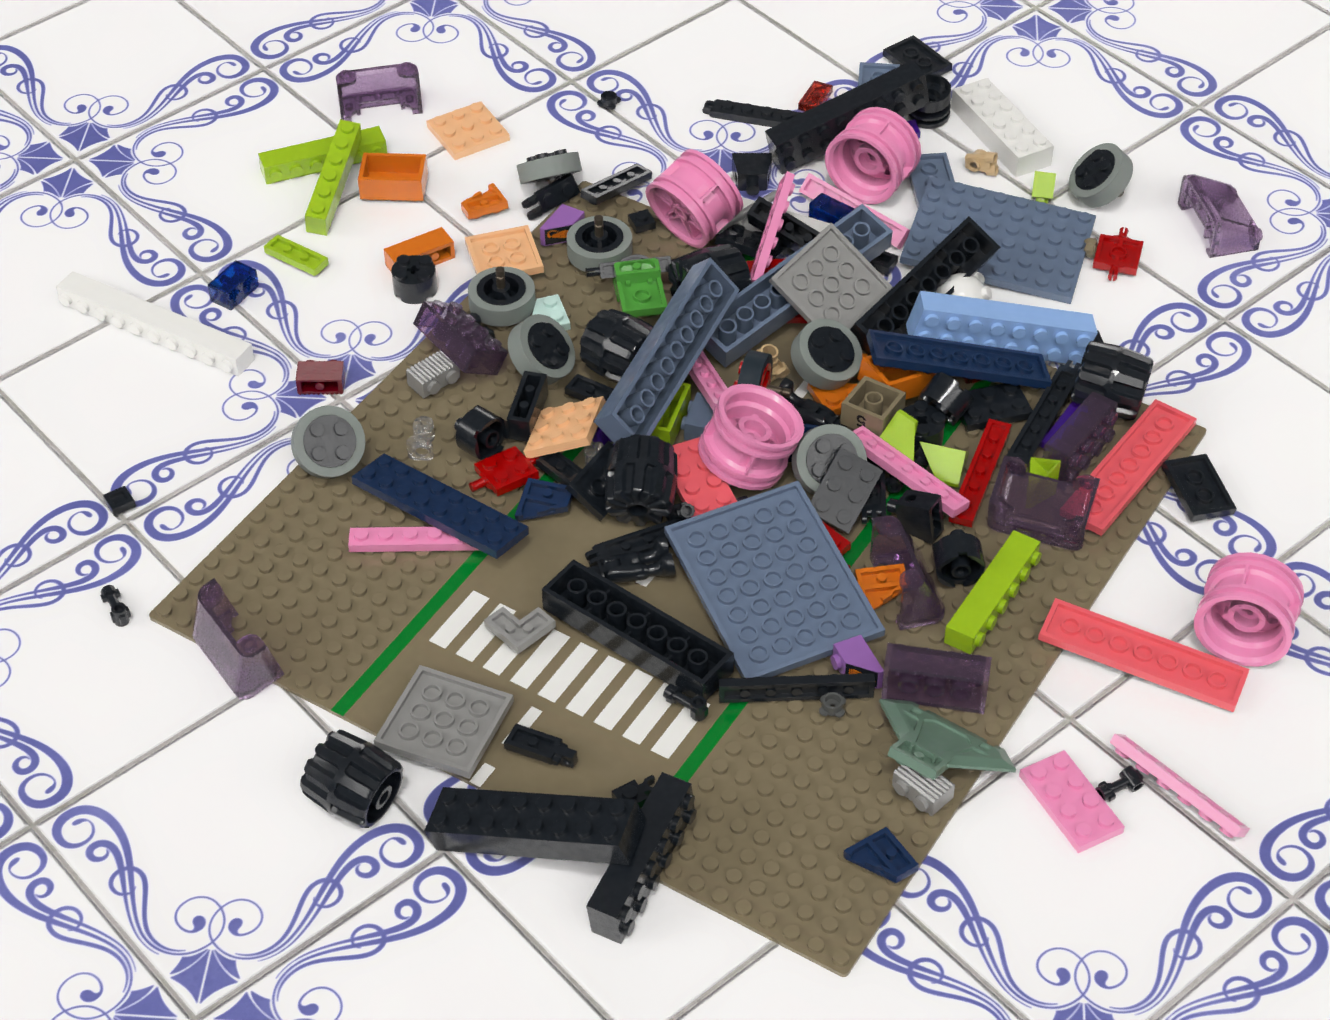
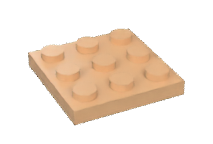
[426,101,510,160]
[465,225,544,275]
[523,396,606,458]

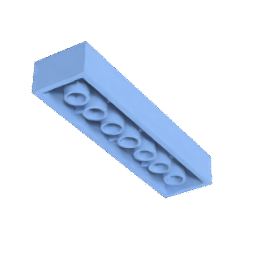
[906,291,1098,365]

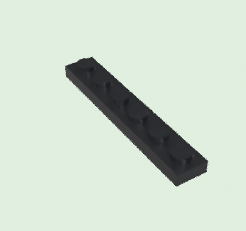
[718,673,875,703]

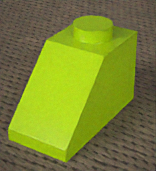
[1031,171,1056,204]

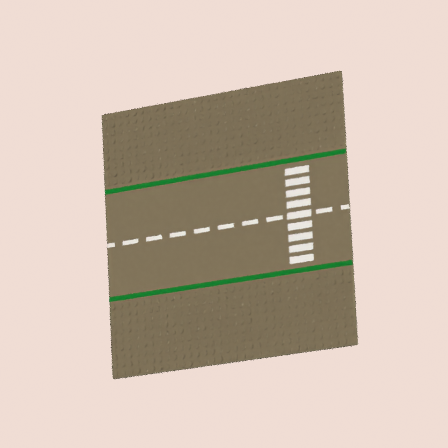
[149,181,1207,977]

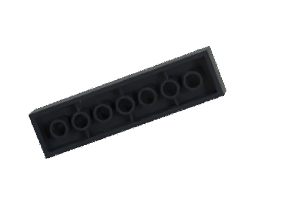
[765,60,929,175]
[850,216,1001,356]
[542,559,734,700]
[424,787,646,865]

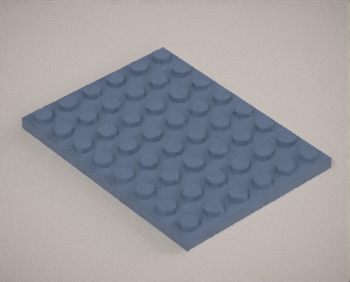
[899,176,1096,304]
[664,481,885,678]

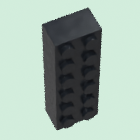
[586,772,697,944]

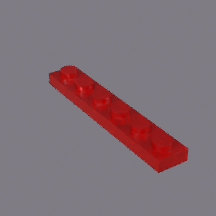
[948,419,1012,528]

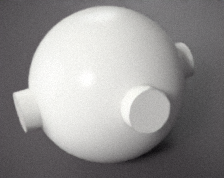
[936,272,992,300]

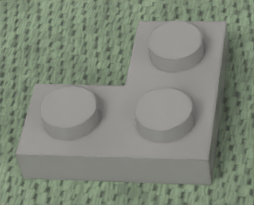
[484,607,556,654]

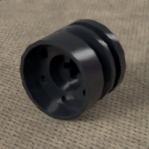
[908,74,951,129]

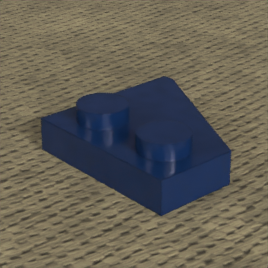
[515,478,573,521]
[843,827,919,883]

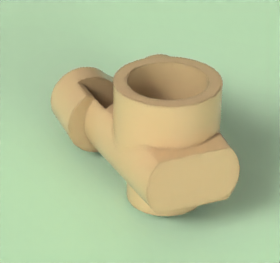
[965,149,999,176]
[756,344,790,382]

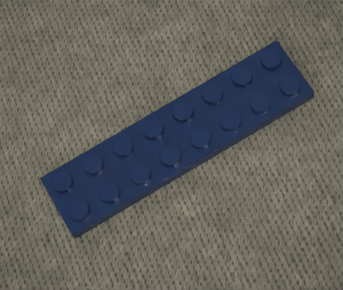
[866,329,1052,389]
[351,453,529,559]

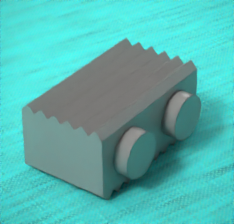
[406,349,460,398]
[892,765,955,816]

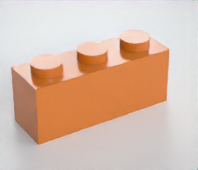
[384,227,455,272]

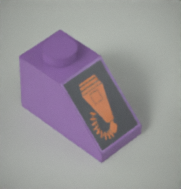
[540,204,585,246]
[830,635,884,689]

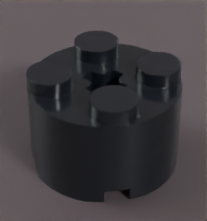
[391,255,437,304]
[918,372,974,426]
[902,400,946,446]
[454,405,509,460]
[932,529,986,588]

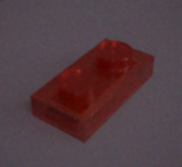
[798,80,833,111]

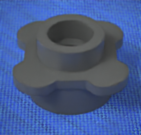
[819,692,846,718]

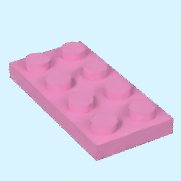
[1019,750,1125,853]

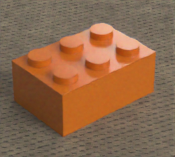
[358,153,428,201]
[857,355,936,400]

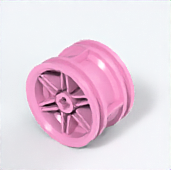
[825,107,921,204]
[645,149,743,248]
[698,384,804,490]
[1194,552,1304,667]

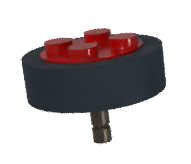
[734,350,791,398]

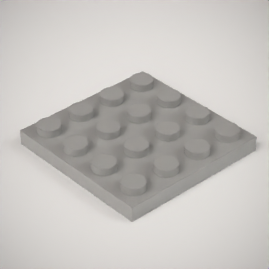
[769,222,893,330]
[373,665,514,779]

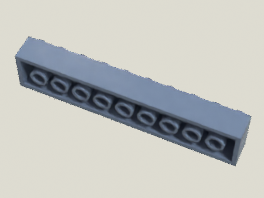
[704,204,893,367]
[593,257,740,443]

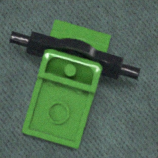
[585,254,674,317]

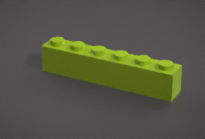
[305,119,362,236]
[258,126,387,185]
[944,530,1042,655]

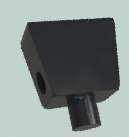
[732,153,772,196]
[886,489,944,545]

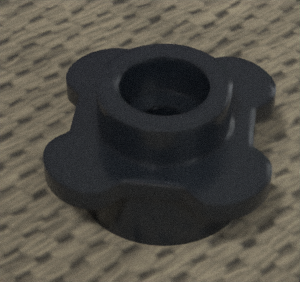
[597,91,621,110]

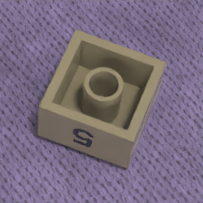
[840,376,906,437]

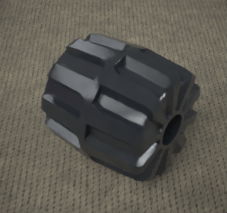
[668,244,752,296]
[579,309,654,383]
[1071,341,1154,420]
[605,434,678,526]
[300,729,403,828]

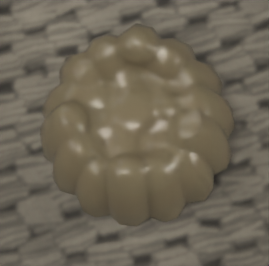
[1084,238,1098,259]

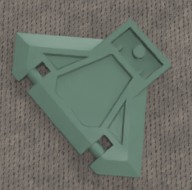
[879,699,1016,780]

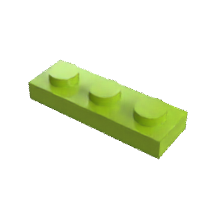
[264,234,329,276]

